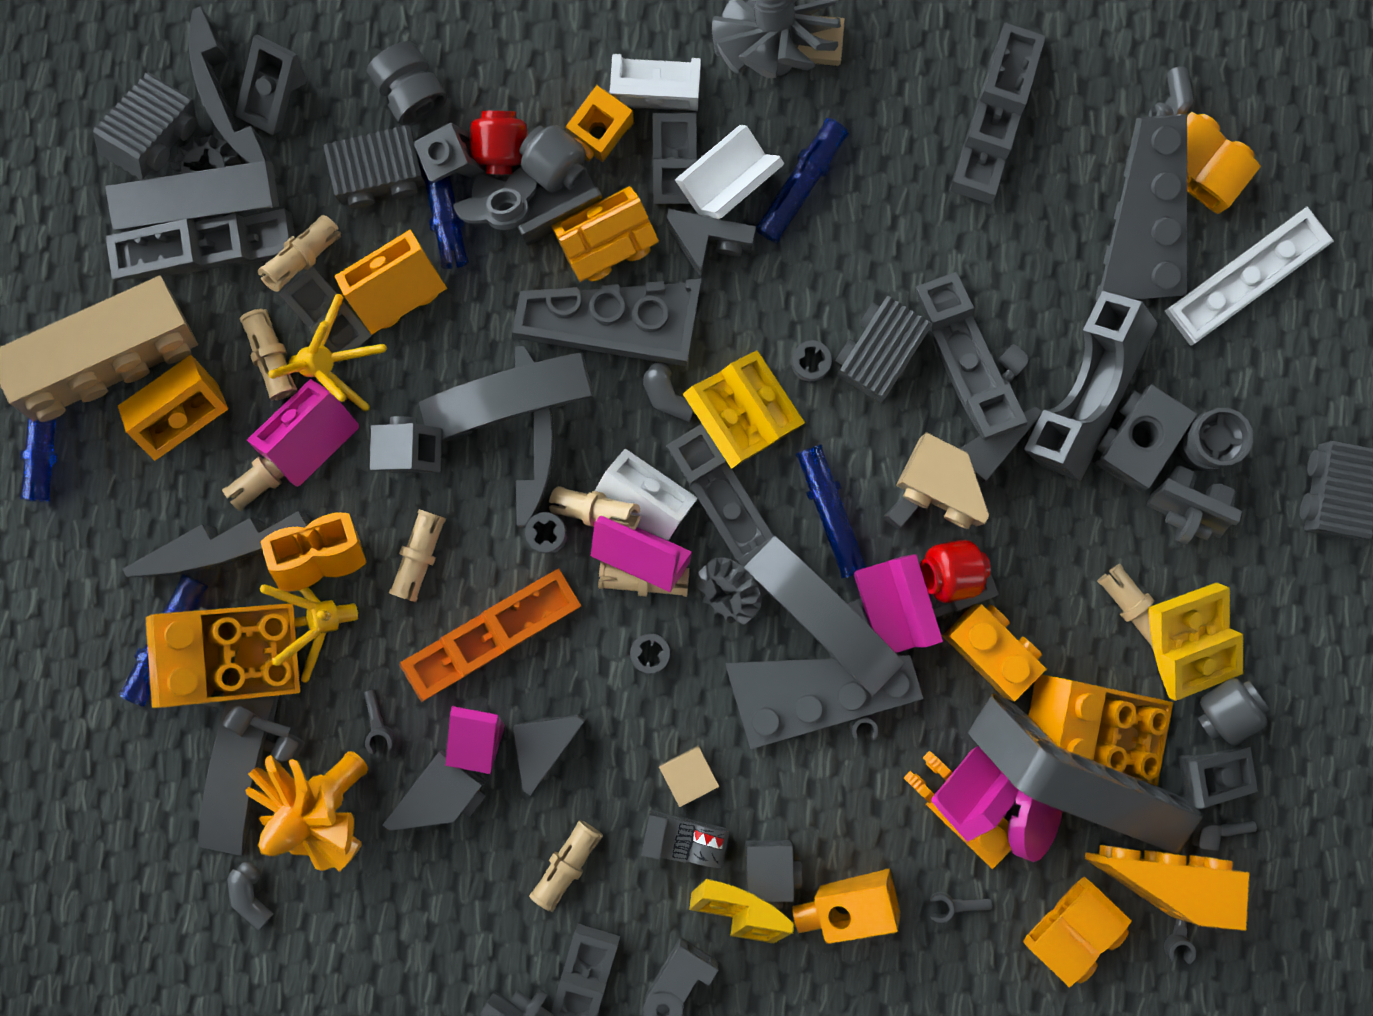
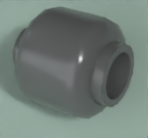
[519,125,586,192]
[1198,678,1271,745]

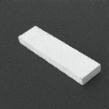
[1165,206,1334,346]

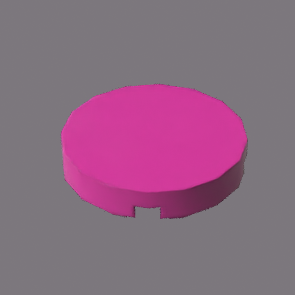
[1009,790,1063,862]

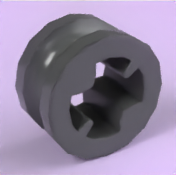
[791,340,832,382]
[630,634,670,673]

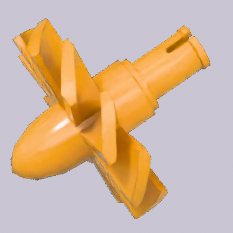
[245,751,368,872]

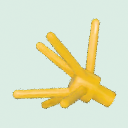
[268,294,387,411]
[260,584,358,683]

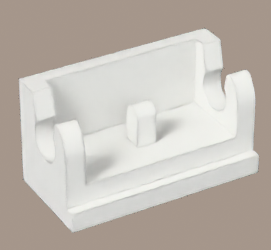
[610,54,701,111]

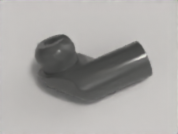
[1149,66,1194,117]

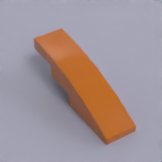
[399,568,581,703]

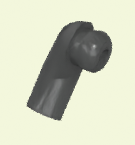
[643,363,694,422]
[227,862,274,931]

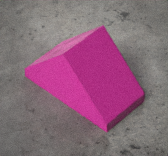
[445,706,505,774]

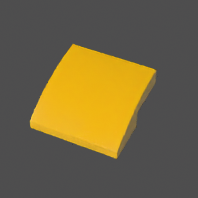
[683,350,805,469]
[1148,582,1243,701]
[689,879,794,943]

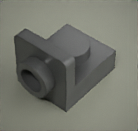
[414,123,486,182]

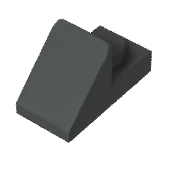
[235,34,307,135]
[667,209,756,278]
[1179,747,1258,808]

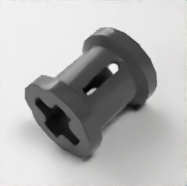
[525,512,568,554]

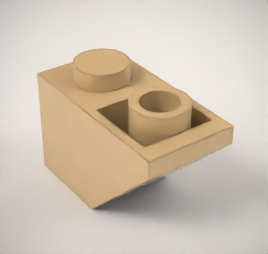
[896,433,989,529]

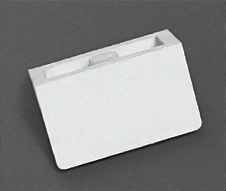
[675,125,784,219]
[595,449,697,541]

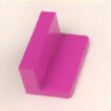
[247,379,359,487]
[591,516,692,592]
[854,554,943,653]
[932,746,1019,842]

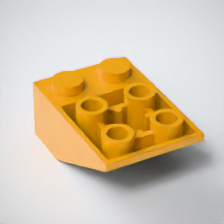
[146,603,300,708]
[1028,674,1173,787]
[1085,845,1249,931]

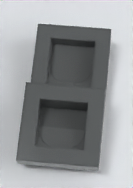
[652,112,697,204]
[279,266,372,363]
[551,923,620,1016]

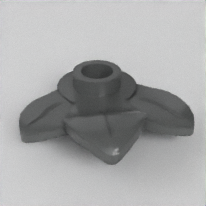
[453,167,538,230]

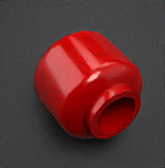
[470,111,527,174]
[920,540,991,603]

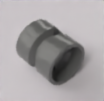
[367,41,448,126]
[1177,408,1253,471]

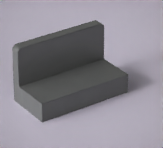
[517,165,603,246]

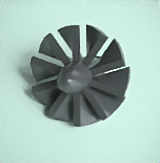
[712,0,841,78]

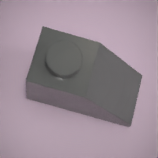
[383,749,487,831]

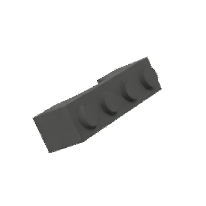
[1024,291,1158,481]

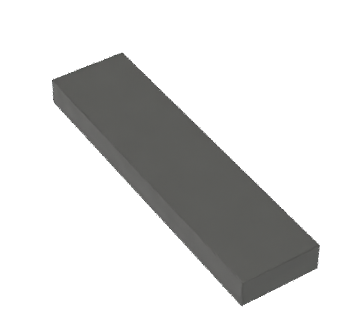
[105,161,279,230]

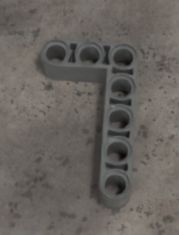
[968,694,1204,854]

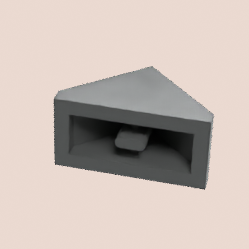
[513,714,586,795]

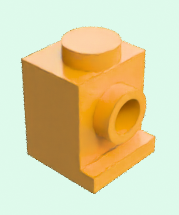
[565,85,634,162]

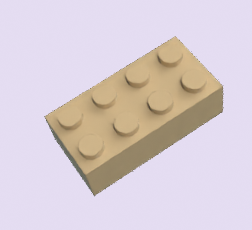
[0,275,198,422]

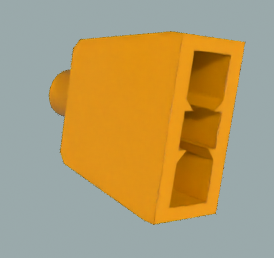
[793,868,901,943]

